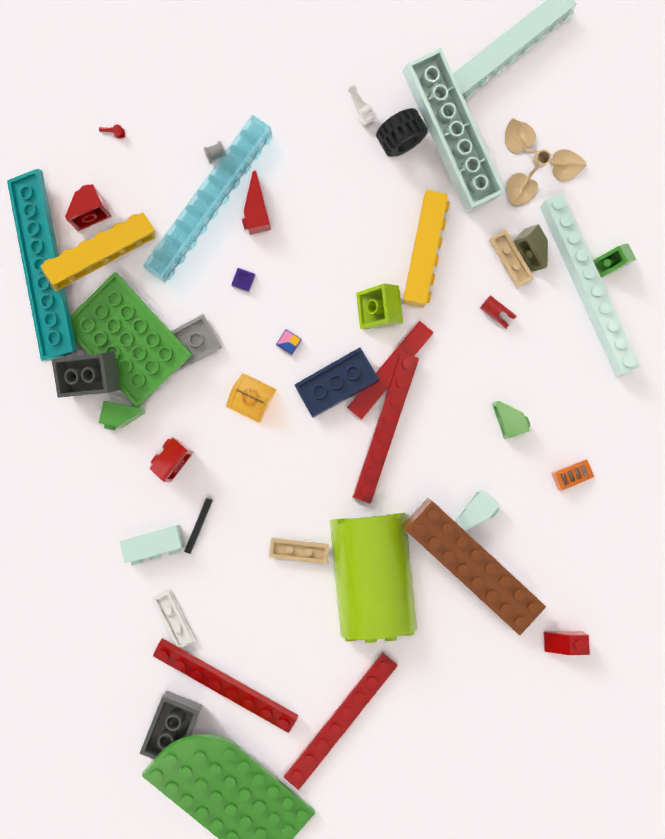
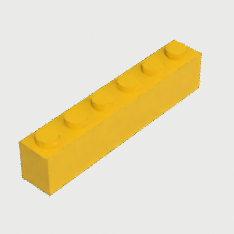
[402,190,450,308]
[41,212,156,292]

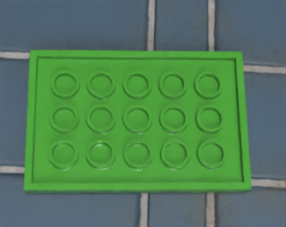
[70,272,193,408]

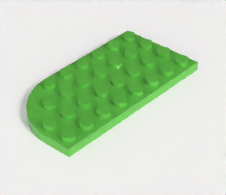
[142,734,316,839]

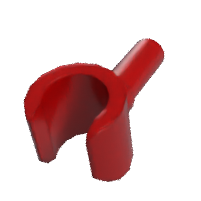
[99,124,125,139]

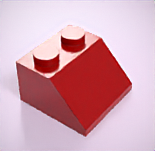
[65,184,112,232]
[149,437,194,482]

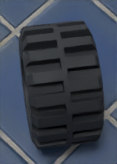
[376,108,428,157]

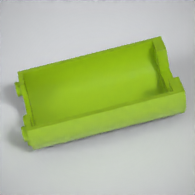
[329,512,417,643]

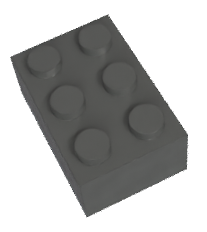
[51,352,121,398]
[139,691,203,760]

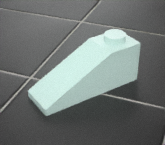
[455,489,500,531]

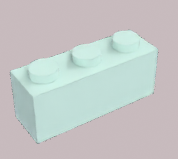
[119,525,185,566]

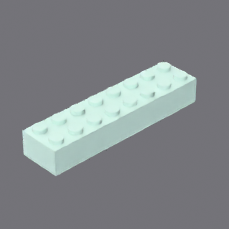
[402,48,505,212]

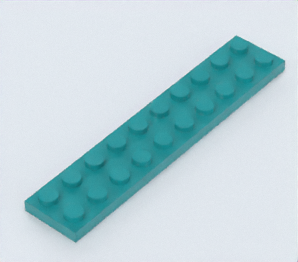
[7,168,77,362]

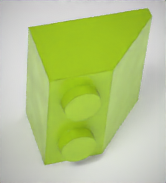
[356,283,403,330]

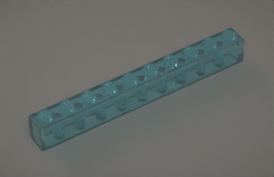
[143,114,273,283]

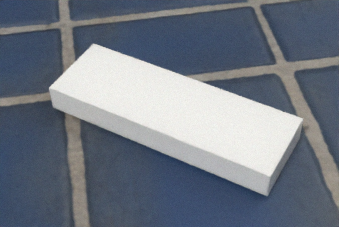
[151,588,195,648]

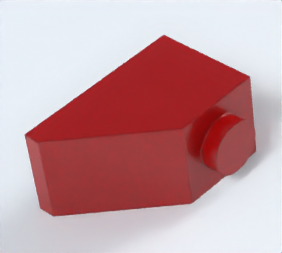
[543,631,590,655]

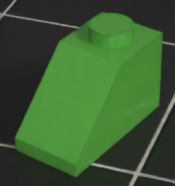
[593,243,637,278]
[98,401,145,431]
[492,401,530,439]

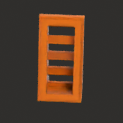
[551,459,594,491]

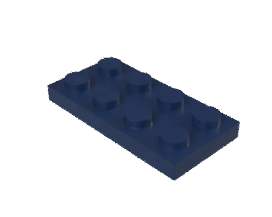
[294,347,380,418]

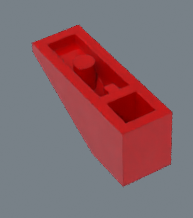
[242,170,271,235]

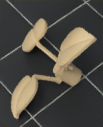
[505,118,587,206]

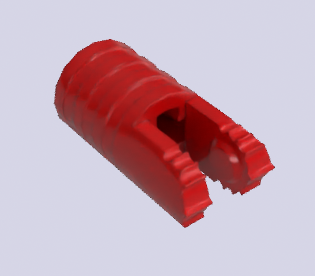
[480,295,517,329]

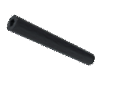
[184,497,213,554]

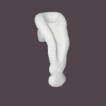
[347,84,377,125]

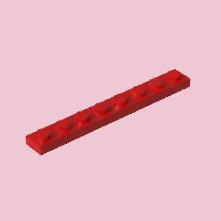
[352,352,419,504]
[153,638,299,733]
[283,652,398,790]

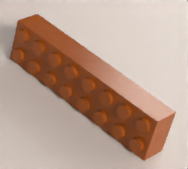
[402,498,547,635]

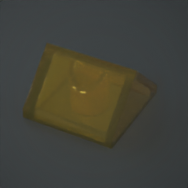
[226,373,277,423]

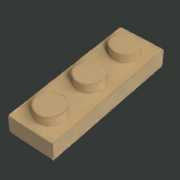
[488,230,534,289]
[269,537,329,564]

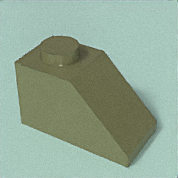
[513,224,548,272]

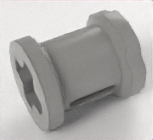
[203,140,227,163]

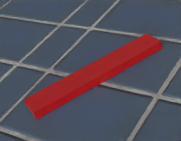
[347,320,434,420]

